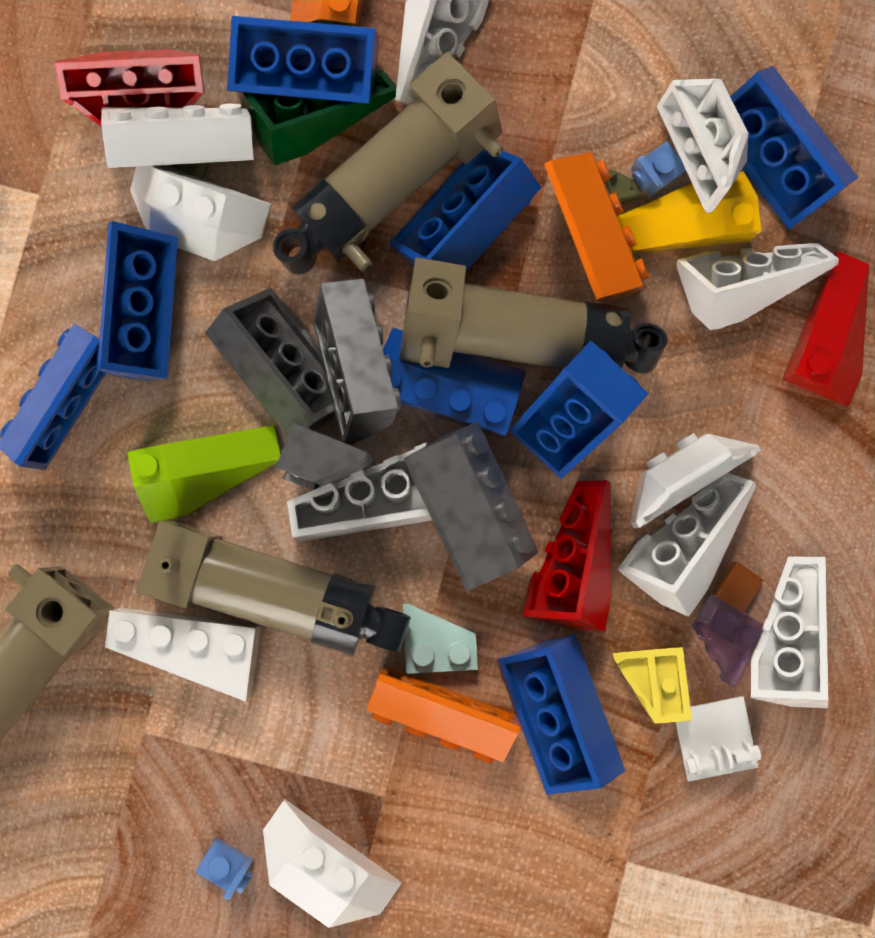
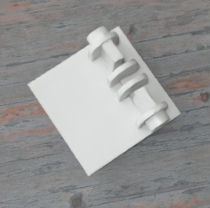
[675,696,761,782]

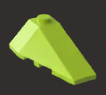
[127,425,281,523]

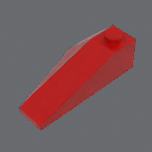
[782,251,869,407]
[523,480,612,632]

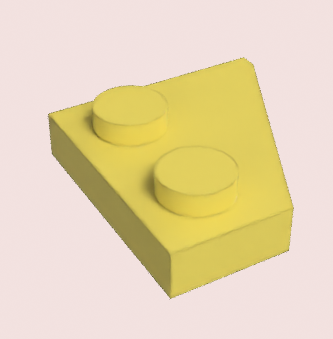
[613,647,692,724]

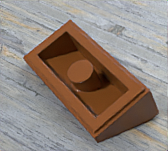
[696,561,764,641]

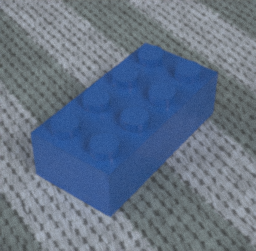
[509,341,649,479]

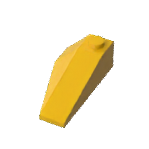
[619,171,762,254]

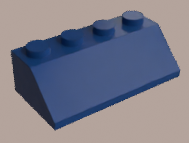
[227,16,379,104]
[730,66,859,230]
[389,149,542,271]
[97,221,178,381]
[0,324,106,470]
[383,327,526,439]
[497,633,626,795]

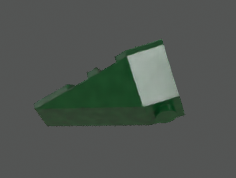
[241,70,397,166]

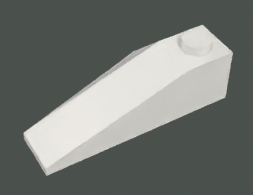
[395,0,489,106]
[676,243,839,330]
[618,473,756,617]
[751,557,828,708]

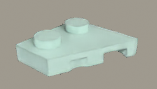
[403,603,478,674]

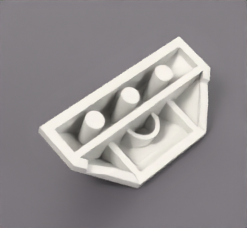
[657,79,748,213]
[130,165,272,261]
[630,433,761,528]
[263,799,401,928]

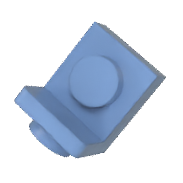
[631,141,686,197]
[195,837,253,901]

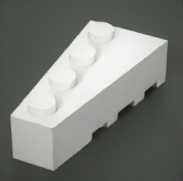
[101,104,254,168]
[287,443,433,543]
[105,608,262,702]

